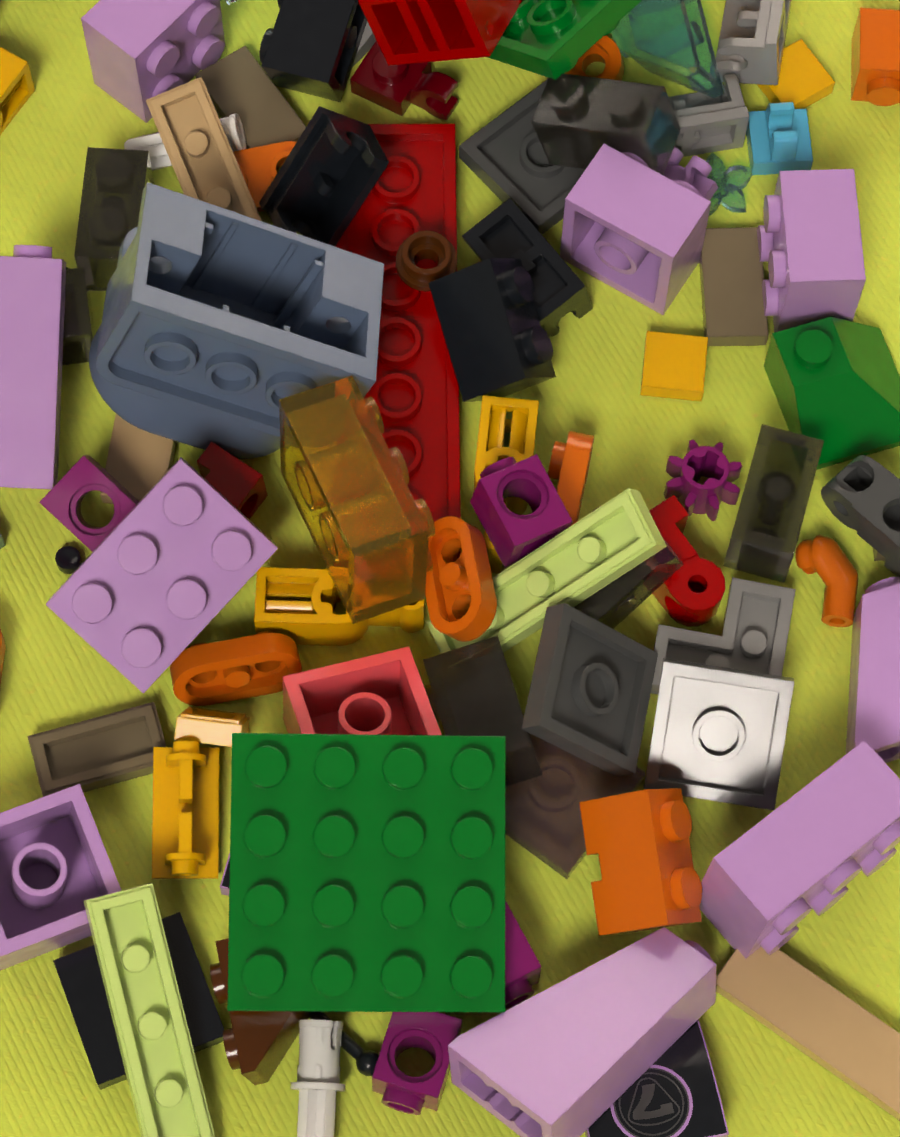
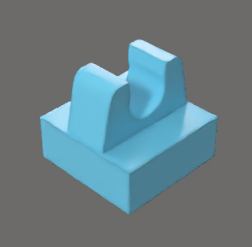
[746,102,813,175]

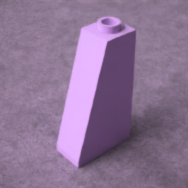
[0,245,66,489]
[448,927,716,1137]

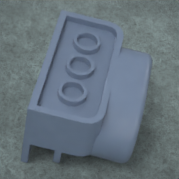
[89,182,384,459]

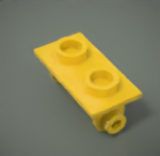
[152,741,219,879]

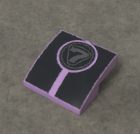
[585,1020,729,1137]

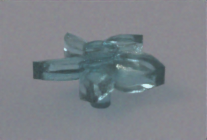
[706,153,752,216]

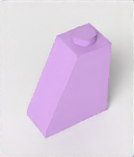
[846,577,900,763]

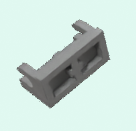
[712,0,792,85]
[614,73,749,159]

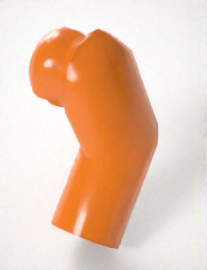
[795,535,858,627]

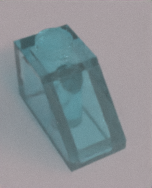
[611,0,724,98]

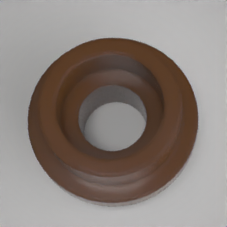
[396,230,457,291]

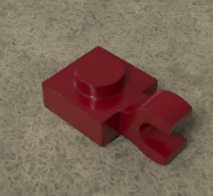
[350,40,459,120]

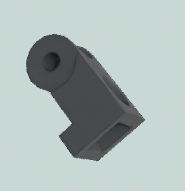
[821,455,900,577]

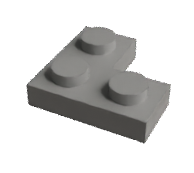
[651,577,796,695]

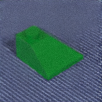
[764,317,900,473]

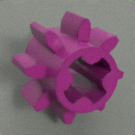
[664,439,742,521]

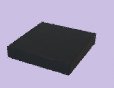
[53,912,224,1090]

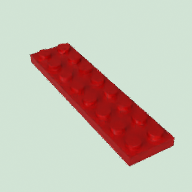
[333,124,461,579]

